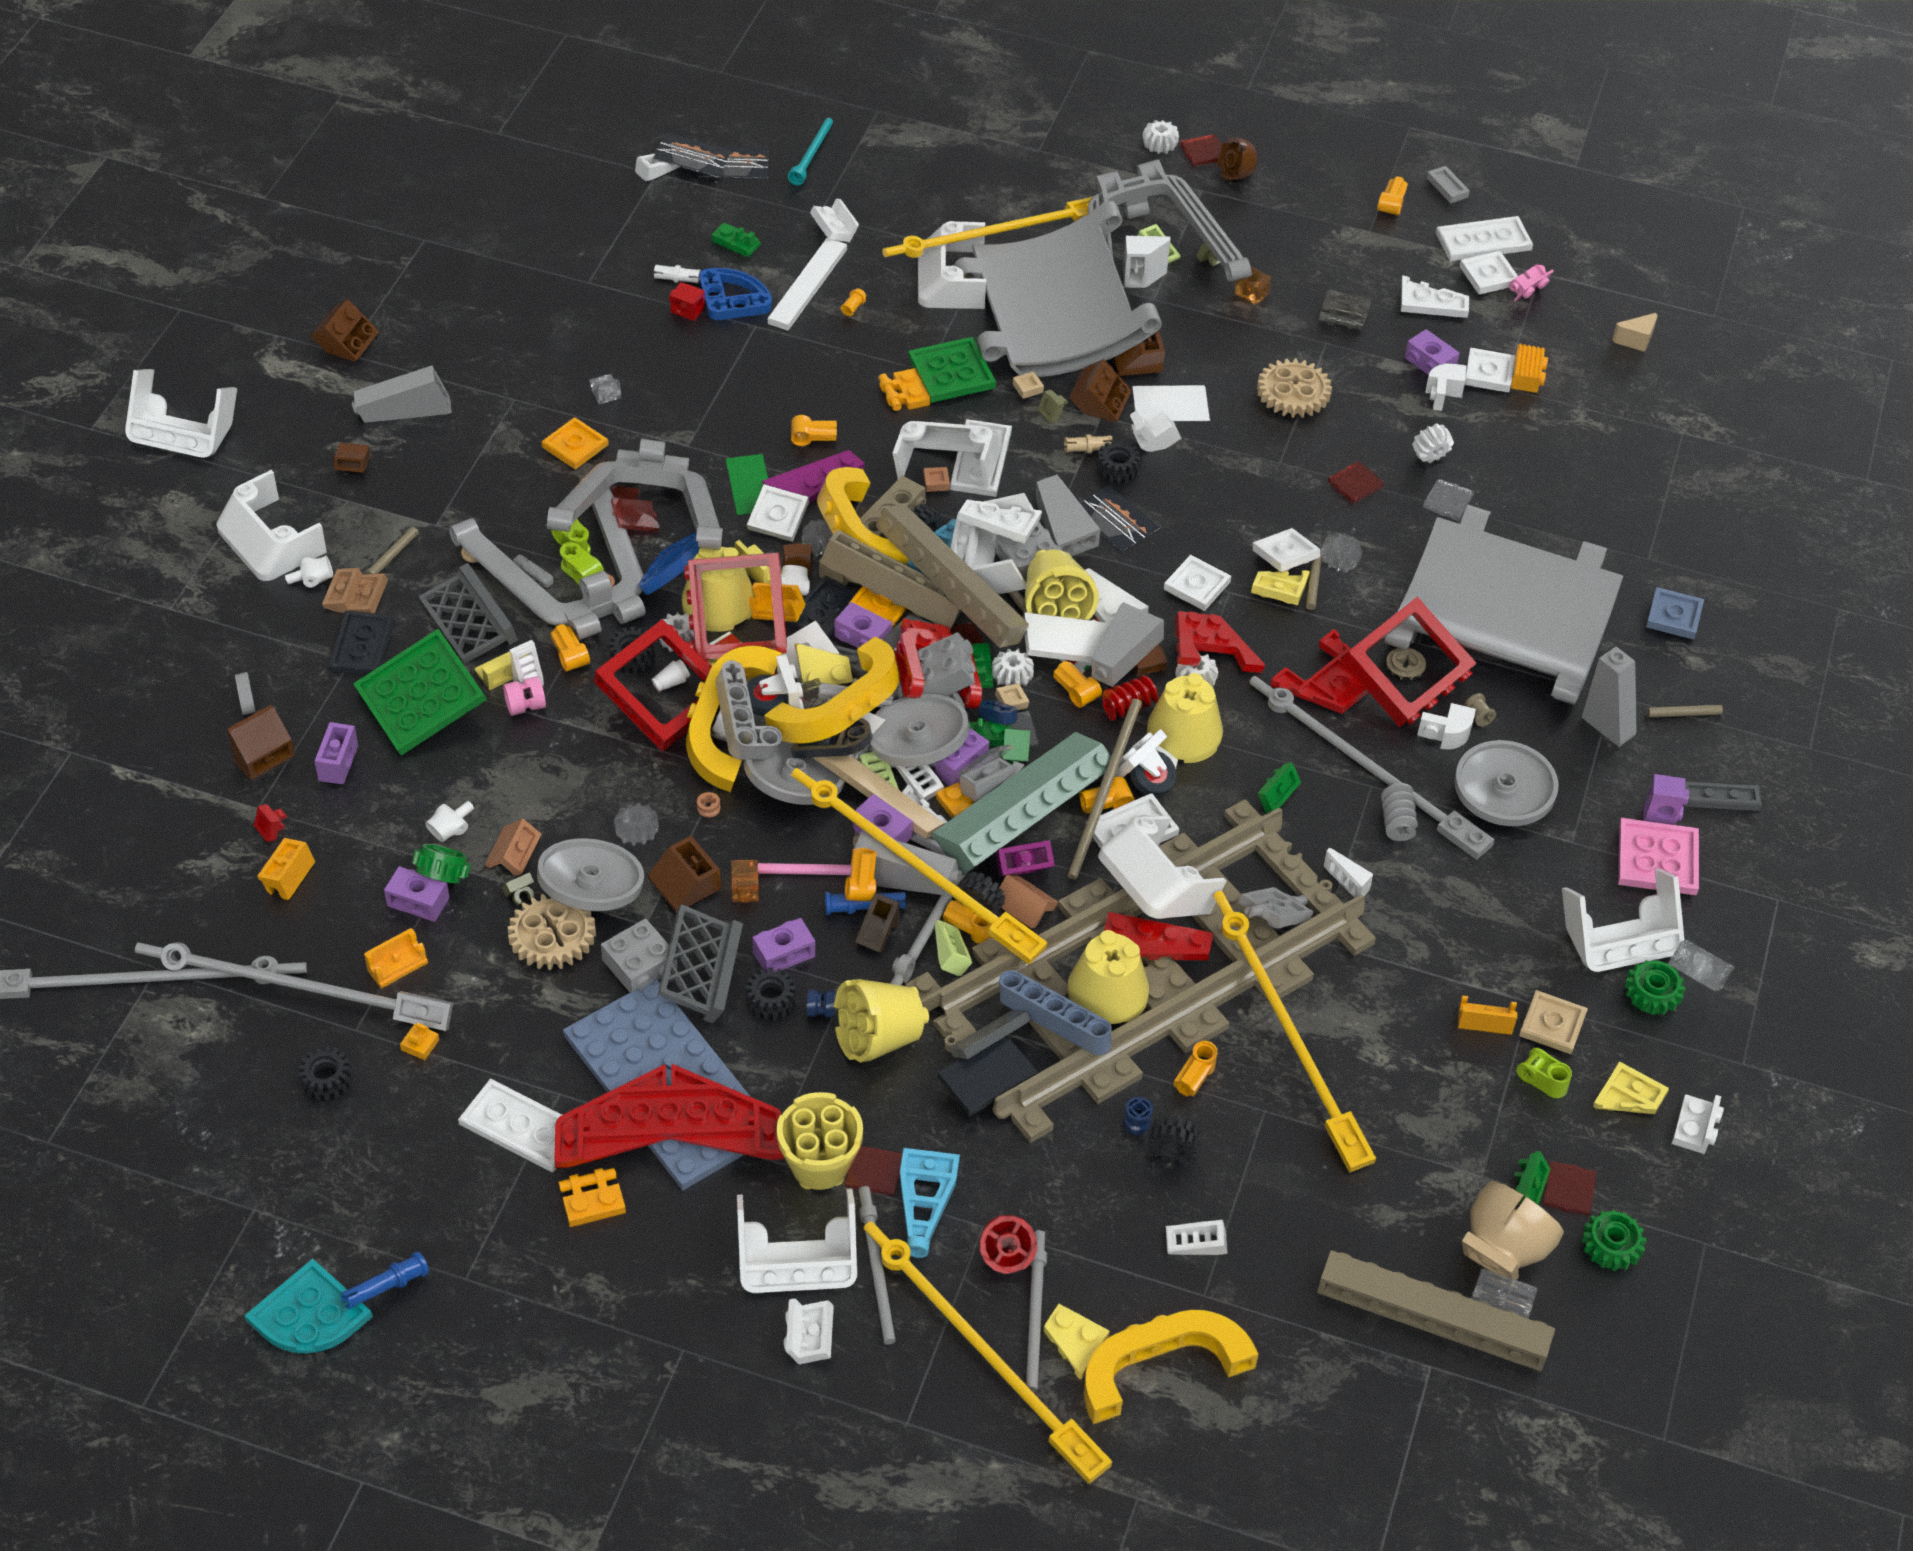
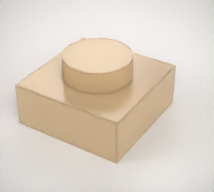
[1013,371,1044,399]
[995,683,1029,710]

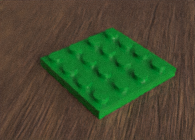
[353,629,487,756]

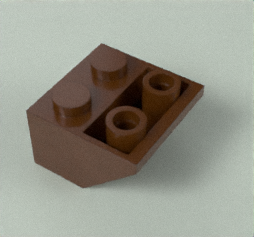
[310,298,379,362]
[1113,330,1165,376]
[1069,359,1132,422]
[227,705,295,781]
[648,836,721,913]

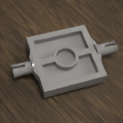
[1239,887,1314,928]

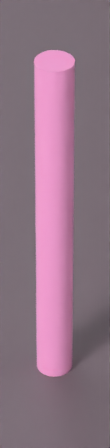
[750,863,851,875]

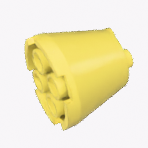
[682,547,755,632]
[1024,550,1099,620]
[1147,673,1223,763]
[1067,930,1149,1024]
[834,979,929,1062]
[777,1092,863,1190]

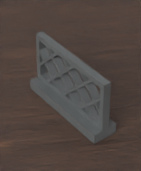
[418,563,518,664]
[657,904,743,1023]

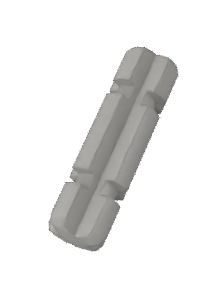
[513,555,554,588]

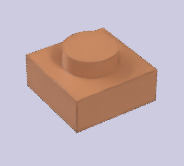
[923,467,950,492]

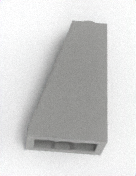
[352,366,452,423]
[1035,475,1100,556]
[1092,602,1164,687]
[1582,647,1637,747]
[854,831,962,896]

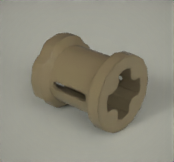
[1464,694,1496,727]

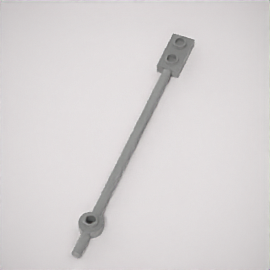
[1249,676,1495,860]
[890,762,1024,985]
[135,942,453,1031]
[0,956,307,999]

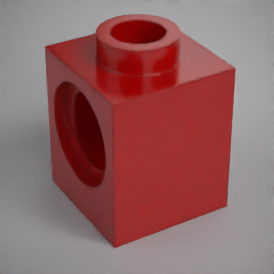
[669,282,705,321]

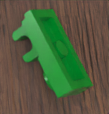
[712,223,761,257]
[971,643,993,688]
[968,718,1011,747]
[1257,762,1301,814]
[1514,1151,1550,1205]

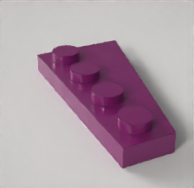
[762,450,865,504]

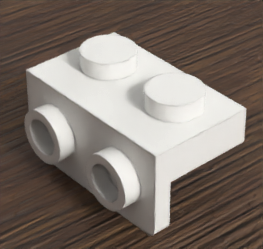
[784,1299,834,1364]

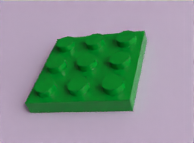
[908,337,996,403]

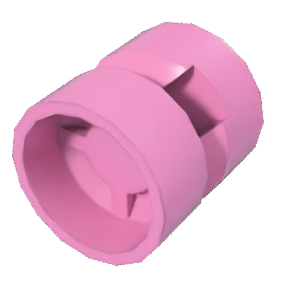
[503,676,546,716]

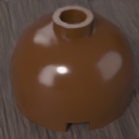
[1217,137,1258,181]

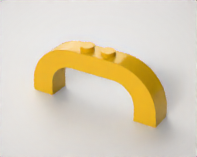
[817,467,909,565]
[764,637,900,743]
[686,646,781,792]
[1084,1310,1258,1424]

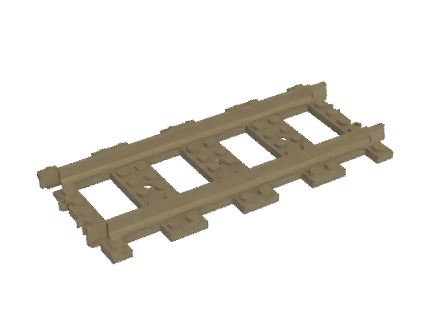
[905,800,1376,1143]

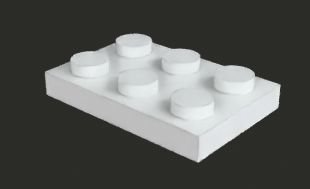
[1086,793,1179,848]

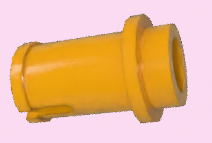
[841,288,866,316]

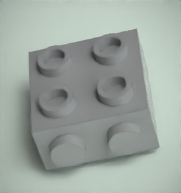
[995,522,1061,581]
[917,632,976,696]
[601,918,677,993]

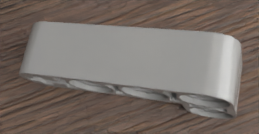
[716,660,782,759]

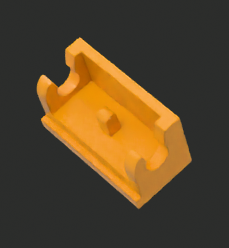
[749,583,806,622]
[257,838,315,900]
[364,928,428,989]
[1458,995,1517,1035]

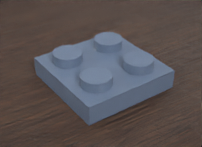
[1646,587,1704,639]

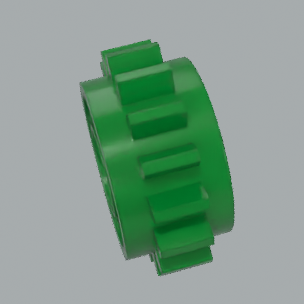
[412,844,471,883]
[1624,960,1686,1015]
[1581,1210,1647,1271]

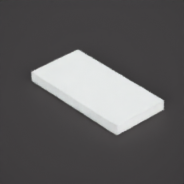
[1436,216,1533,261]
[950,419,1012,497]
[1022,613,1110,663]
[458,1079,561,1173]

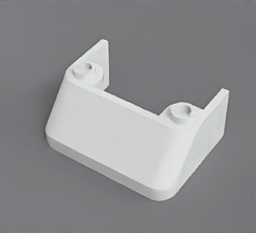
[918,221,986,309]
[125,369,237,457]
[893,421,1002,487]
[217,470,327,581]
[951,493,1034,594]
[1098,815,1226,919]
[1562,868,1684,972]
[737,1189,857,1293]

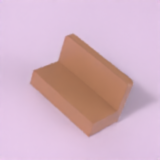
[485,818,541,876]
[999,875,1058,928]

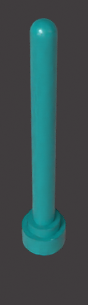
[788,118,833,185]

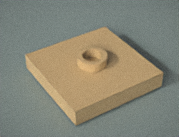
[1519,990,1588,1054]

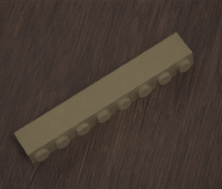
[876,504,1029,648]
[1317,1250,1555,1371]

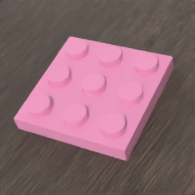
[1618,818,1699,896]

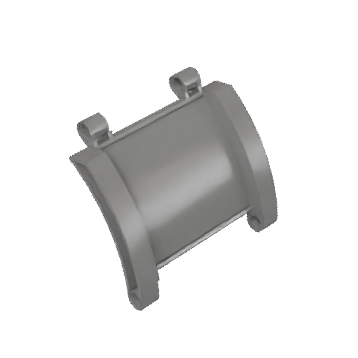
[954,201,1162,377]
[1385,505,1623,705]

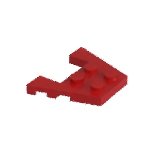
[1174,611,1265,673]
[1270,629,1368,714]

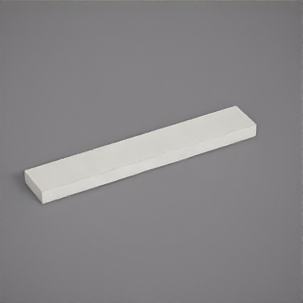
[768,238,847,330]

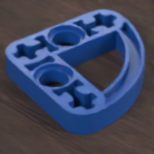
[699,268,772,320]
[638,532,700,595]

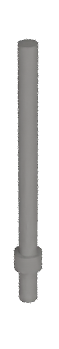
[859,1186,896,1344]
[1026,1230,1047,1392]

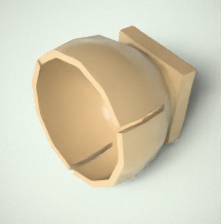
[1462,1181,1564,1286]

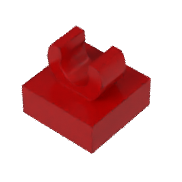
[254,804,287,842]

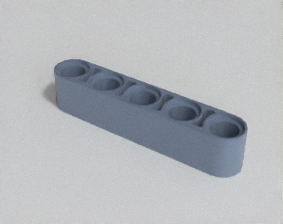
[999,970,1112,1055]

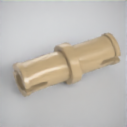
[1064,435,1112,453]

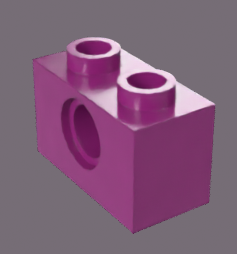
[995,840,1055,878]

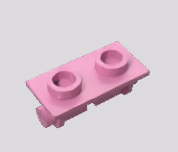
[1509,264,1554,302]

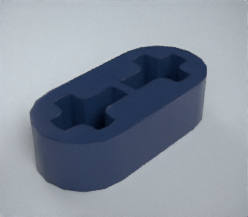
[978,700,1017,724]

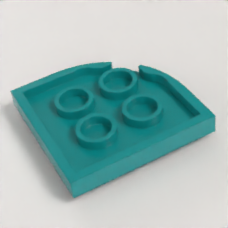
[244,1259,372,1353]

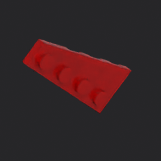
[1104,912,1213,960]

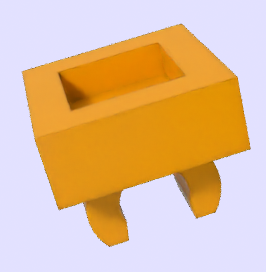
[400,1023,439,1060]

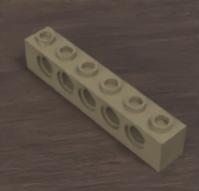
[819,476,926,585]

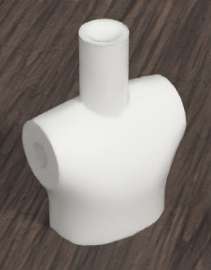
[285,556,333,587]
[781,565,810,596]
[425,801,474,842]

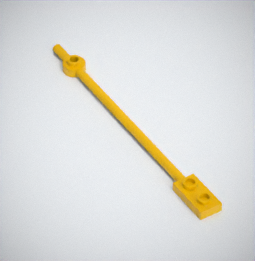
[882,197,1093,258]
[791,768,1047,965]
[1213,891,1376,1173]
[864,1221,1112,1484]

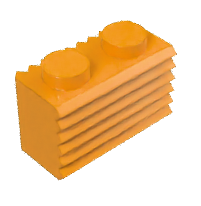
[1510,343,1548,393]

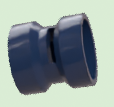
[807,989,836,1018]
[1123,1097,1153,1135]

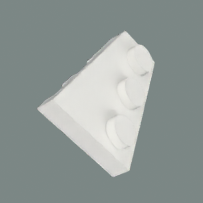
[957,500,1042,544]

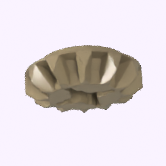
[1386,648,1426,680]

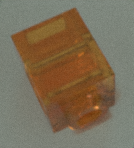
[1235,266,1272,305]
[731,860,759,902]

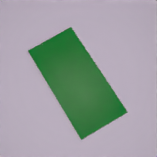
[725,454,768,515]

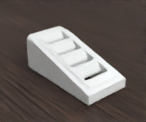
[635,154,680,181]
[510,640,544,694]
[895,765,944,801]
[1324,848,1373,898]
[1166,1220,1227,1255]

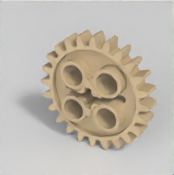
[1257,359,1332,418]
[508,894,596,970]

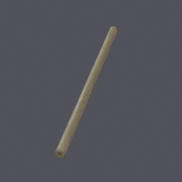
[1067,699,1142,880]

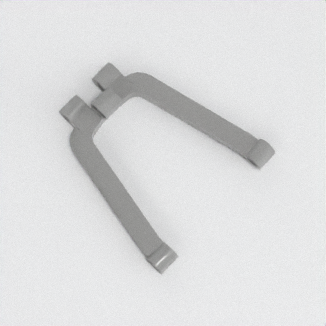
[1088,160,1252,282]
[547,439,723,550]
[449,478,645,641]

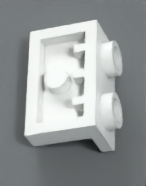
[810,199,859,242]
[1672,1094,1724,1154]

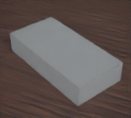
[1427,166,1470,203]

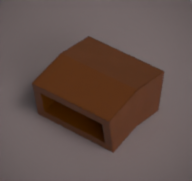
[334,443,370,472]
[783,543,813,576]
[1133,644,1167,677]

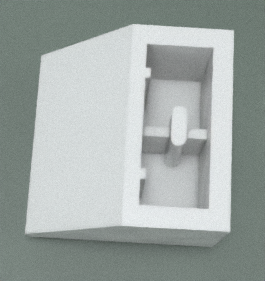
[1123,236,1170,288]

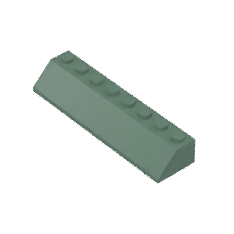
[931,732,1111,876]

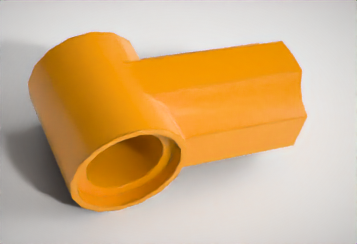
[1377,176,1408,216]
[791,415,837,446]
[551,624,590,672]
[1053,661,1102,708]
[1079,776,1135,813]
[845,847,877,902]
[943,900,991,944]
[1173,1041,1217,1097]

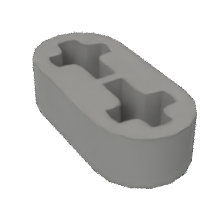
[235,672,256,715]

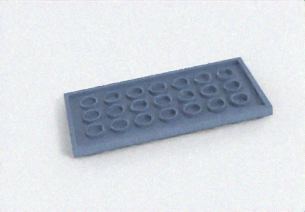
[563,979,750,1191]

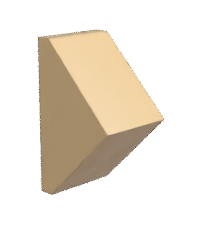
[1612,313,1658,352]

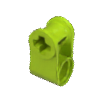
[551,519,591,554]
[560,542,604,586]
[1516,1048,1572,1098]

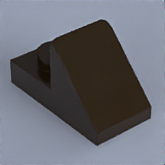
[855,892,900,952]

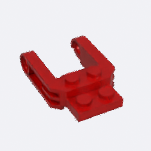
[893,619,982,709]

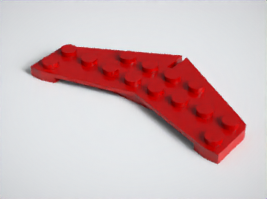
[554,1063,784,1168]

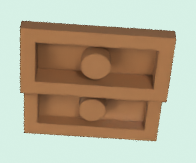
[322,568,388,613]

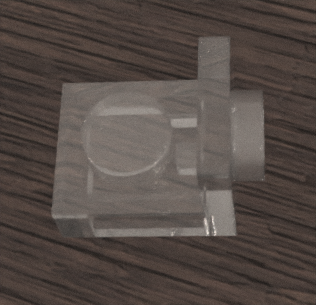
[589,374,621,404]

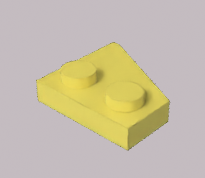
[1251,571,1310,605]
[794,643,853,690]
[1593,1062,1669,1114]
[1044,1304,1110,1380]

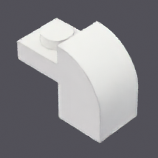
[1425,364,1466,411]
[1130,410,1182,452]
[1417,703,1476,749]

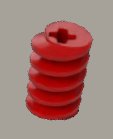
[1102,675,1158,721]

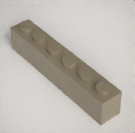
[820,530,962,630]

